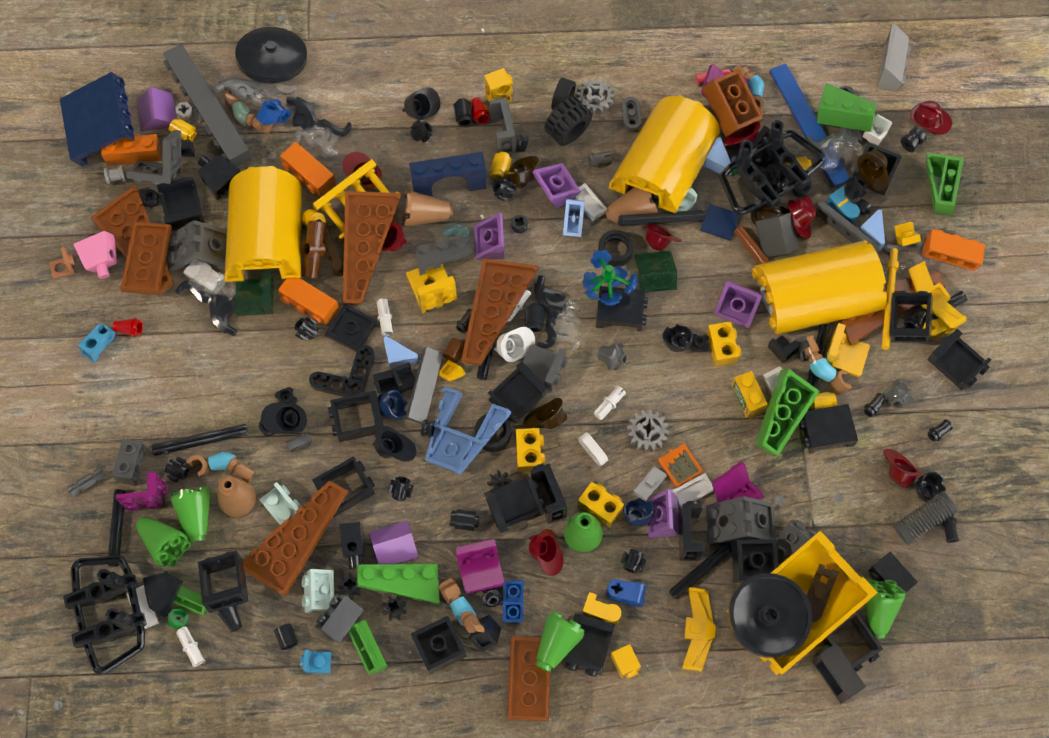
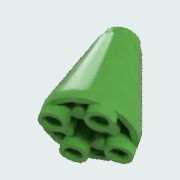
[170,487,211,543]
[563,512,603,553]
[136,516,191,568]
[865,579,906,639]
[535,611,584,673]

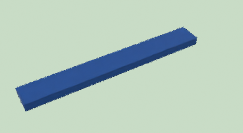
[769,63,850,188]

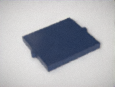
[700,204,740,241]

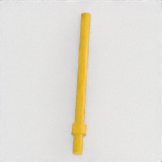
[882,248,899,350]

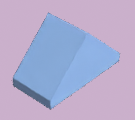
[704,137,732,177]
[563,199,585,237]
[860,210,885,251]
[384,336,419,370]

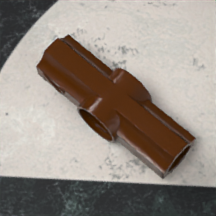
[301,220,326,278]

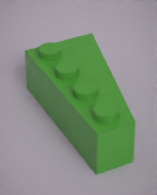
[755,369,820,456]

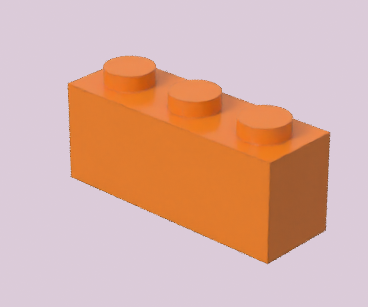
[101,134,162,165]
[280,142,336,197]
[922,229,985,271]
[278,278,339,326]

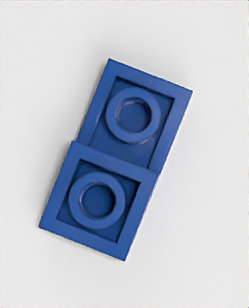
[503,581,524,622]

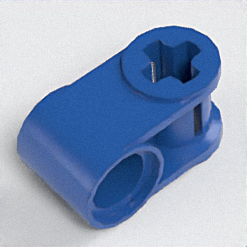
[256,99,291,125]
[606,579,647,607]

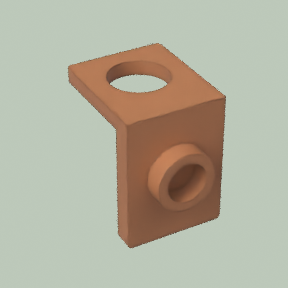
[49,247,76,279]

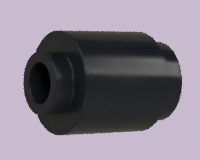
[453,98,473,127]
[525,303,544,332]
[450,509,480,531]

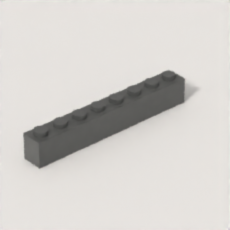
[163,44,252,167]

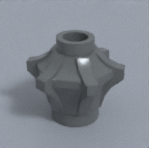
[598,343,627,370]
[883,379,914,408]

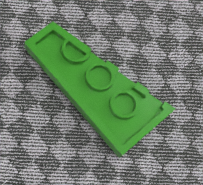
[356,564,439,605]

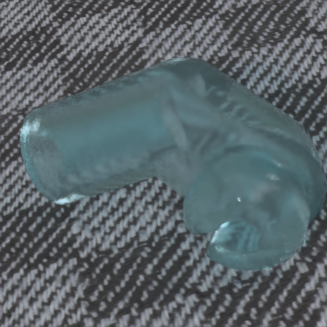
[441,223,469,238]

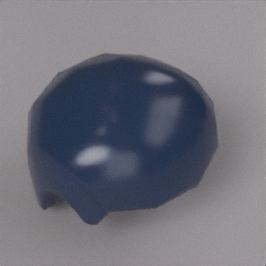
[379,390,407,419]
[623,498,654,527]

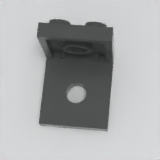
[126,130,181,184]
[167,220,227,271]
[706,496,776,545]

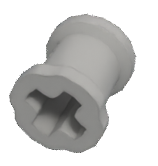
[175,102,195,124]
[104,165,126,184]

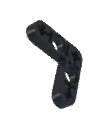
[309,345,375,397]

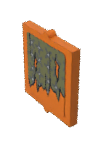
[657,443,703,488]

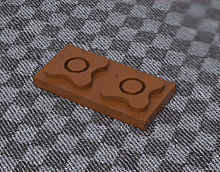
[120,222,172,295]
[507,636,551,722]

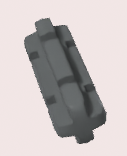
[67,468,106,496]

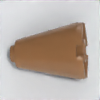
[605,187,658,224]
[402,190,453,227]
[217,476,256,518]

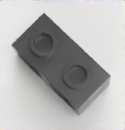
[112,439,147,486]

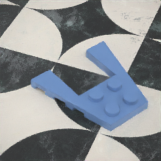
[425,386,511,475]

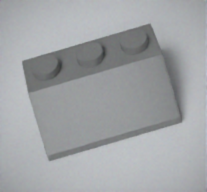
[877,24,911,92]

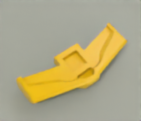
[908,261,967,328]
[681,587,716,672]

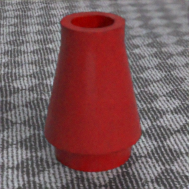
[471,97,490,124]
[112,318,143,337]

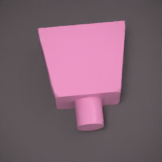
[74,231,117,279]

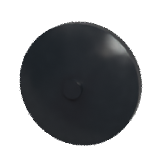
[235,27,307,83]
[728,573,812,658]

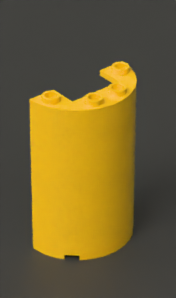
[608,95,720,213]
[225,166,302,282]
[752,240,887,335]
[727,531,878,676]

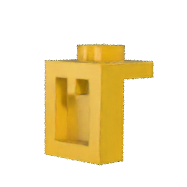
[894,222,921,246]

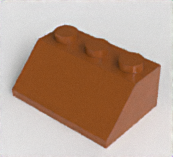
[702,69,763,137]

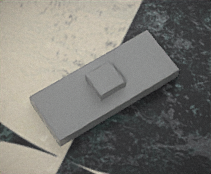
[633,466,667,502]

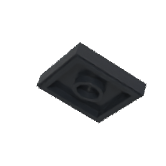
[325,304,378,352]

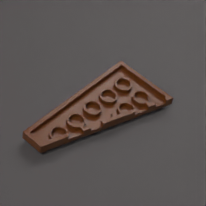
[91,185,174,295]
[343,191,402,304]
[461,259,539,366]
[839,271,946,346]
[243,481,348,596]

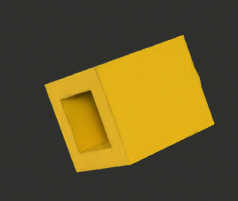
[611,644,641,679]

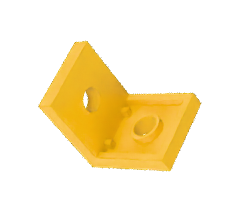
[406,264,457,314]

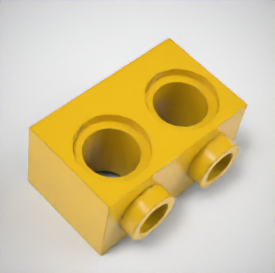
[484,68,513,102]
[707,321,741,367]
[516,428,545,473]
[577,482,624,528]

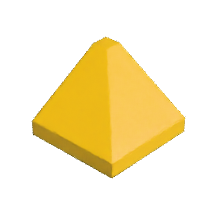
[438,360,466,382]

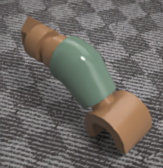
[224,90,273,134]

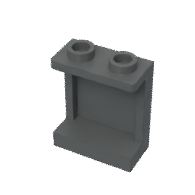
[489,98,515,155]

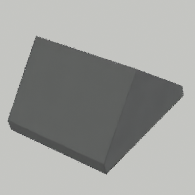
[755,212,799,257]

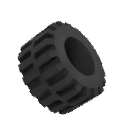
[544,97,593,146]

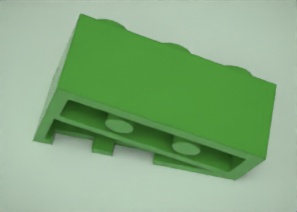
[817,83,877,132]
[925,153,964,217]

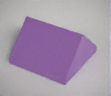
[137,87,176,132]
[532,163,581,208]
[474,212,505,260]
[714,280,763,328]
[647,489,680,538]
[369,520,419,564]

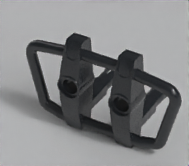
[719,120,826,215]
[63,556,147,675]

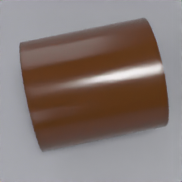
[442,338,465,363]

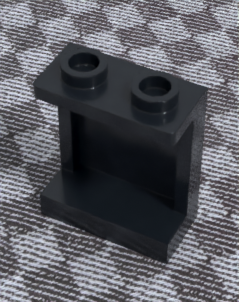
[157,176,205,231]
[596,286,648,332]
[927,329,992,390]
[488,361,549,423]
[799,404,858,454]
[531,463,567,524]
[484,475,546,533]
[679,501,704,561]
[562,613,615,677]

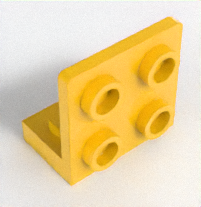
[826,323,870,377]

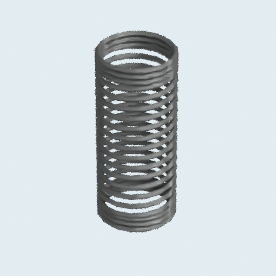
[893,491,958,545]

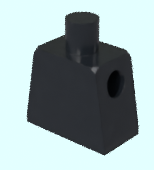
[198,155,241,200]
[340,522,365,569]

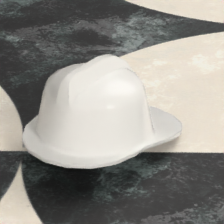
[494,327,535,362]

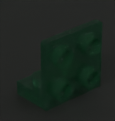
[634,250,677,293]
[235,270,274,316]

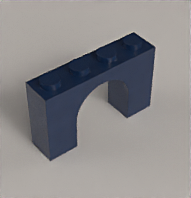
[409,152,487,197]

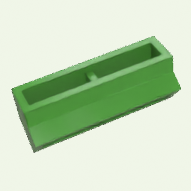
[174,586,208,615]
[348,620,387,675]

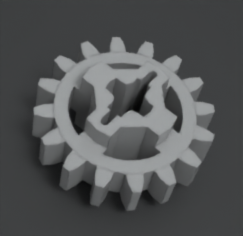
[576,78,615,116]
[627,410,669,452]

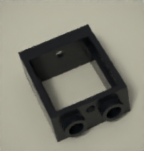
[890,291,933,343]
[328,390,384,442]
[312,456,375,518]
[198,550,249,613]
[823,611,883,672]
[812,644,866,704]

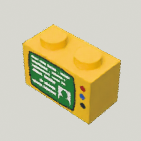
[731,371,768,419]

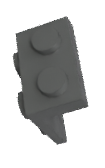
[523,345,569,392]
[777,519,817,565]

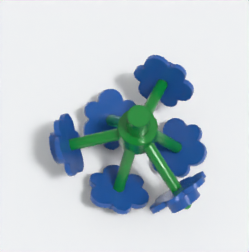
[582,250,637,305]

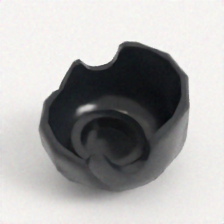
[662,324,694,352]
[915,472,946,503]

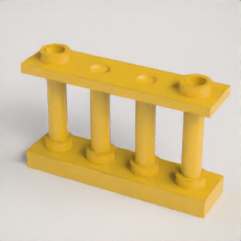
[313,159,398,241]

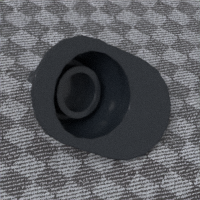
[402,87,441,120]
[261,403,307,434]
[372,426,417,462]

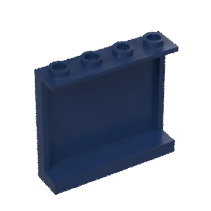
[60,72,135,166]

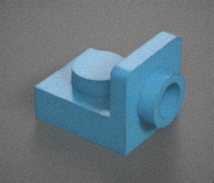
[300,649,332,674]

